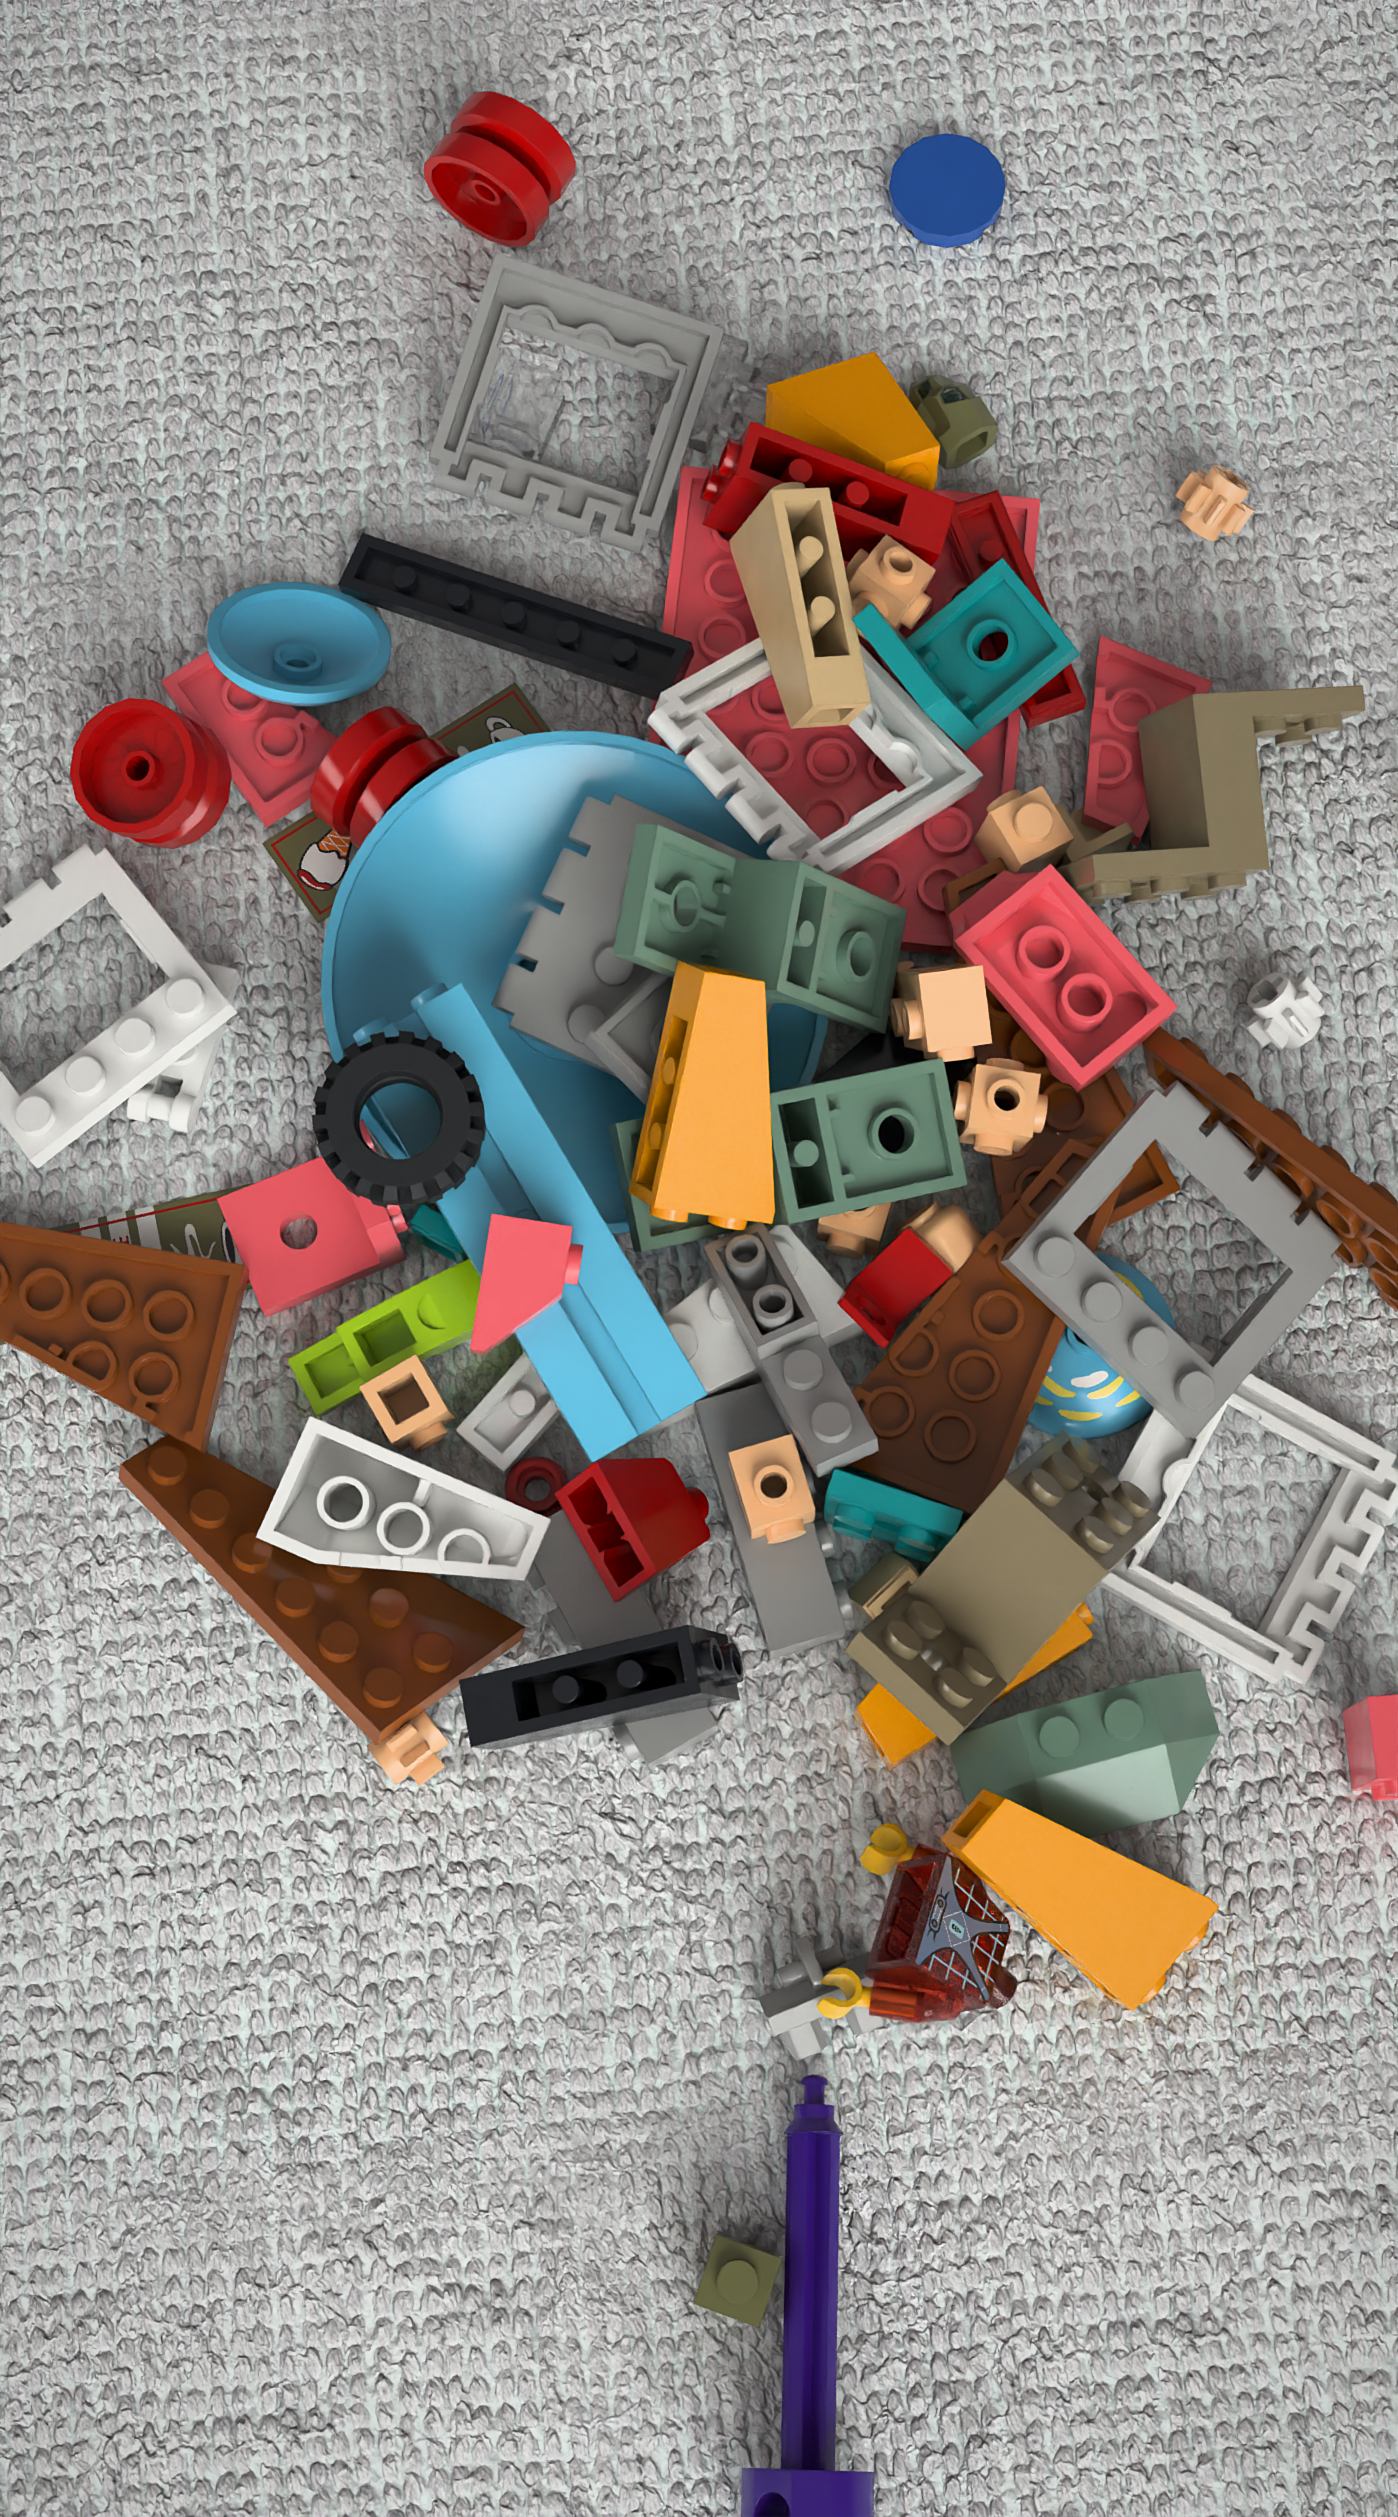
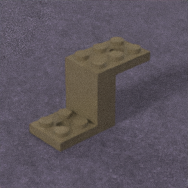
[1056,685,1366,907]
[844,1430,1161,1747]

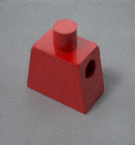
[555,1458,710,1603]

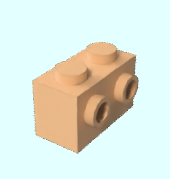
[890,963,992,1062]

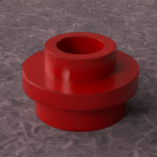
[504,1456,569,1518]

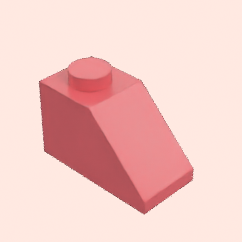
[470,1214,583,1355]

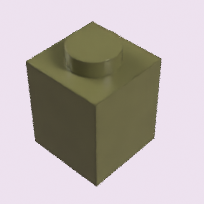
[693,2231,782,2328]

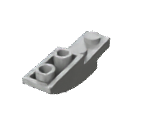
[703,1222,879,1478]

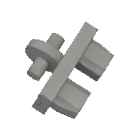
[758,1936,888,2060]

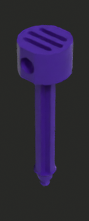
[741,2074,874,2517]

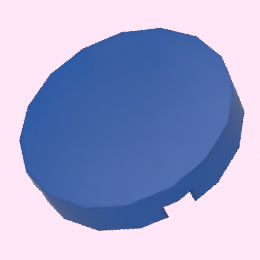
[888,133,1006,248]

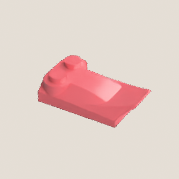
[948,864,1178,1092]

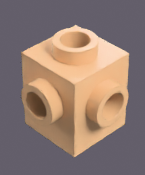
[845,534,936,641]
[952,1058,1048,1156]

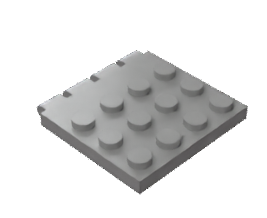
[491,794,773,1078]

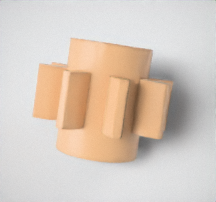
[1175,464,1254,541]
[366,1711,449,1786]

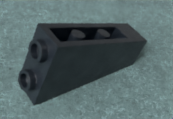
[459,1625,744,1750]

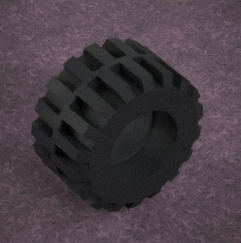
[312,1030,486,1209]

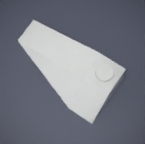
[256,1416,552,1581]

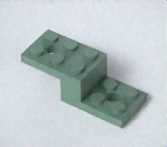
[613,823,907,1034]
[608,1058,968,1252]

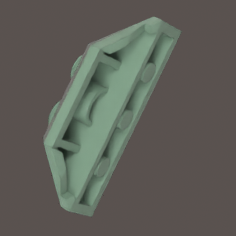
[949,1670,1220,1839]

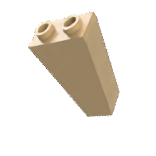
[729,482,871,729]

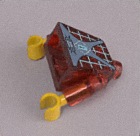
[817,1823,1018,2023]

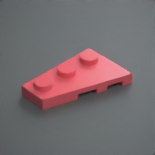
[1081,635,1212,847]
[161,651,339,828]

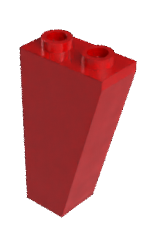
[700,421,956,566]

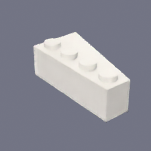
[625,1225,864,1446]

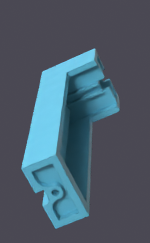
[353,982,707,1464]

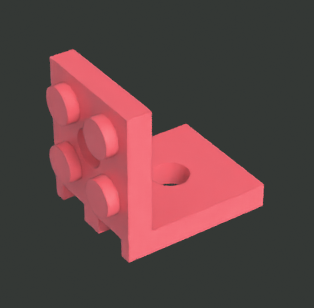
[217,1119,409,1318]

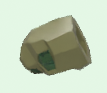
[908,374,998,470]

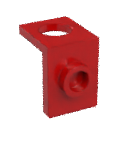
[837,1226,954,1349]

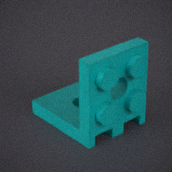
[851,558,1081,751]
[823,1466,963,1562]

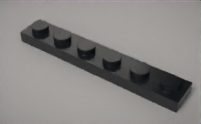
[338,533,695,701]

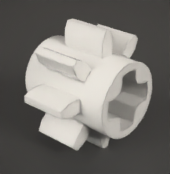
[1244,972,1325,1050]

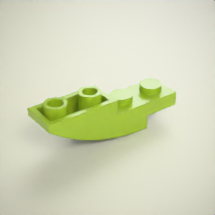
[287,1259,481,1416]

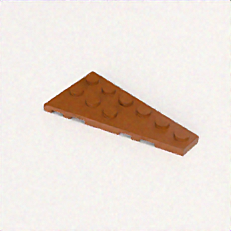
[942,857,1181,1229]
[1142,1026,1398,1312]
[845,1138,1126,1517]
[0,1221,249,1456]
[118,1435,525,1745]

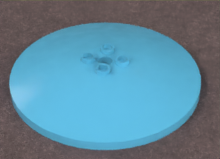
[321,730,828,1235]

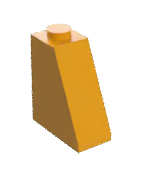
[765,351,940,491]

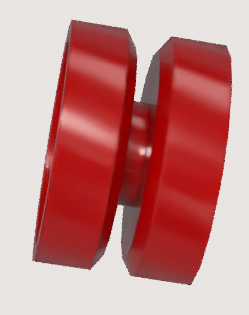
[424,91,576,247]
[70,698,232,849]
[310,706,460,850]

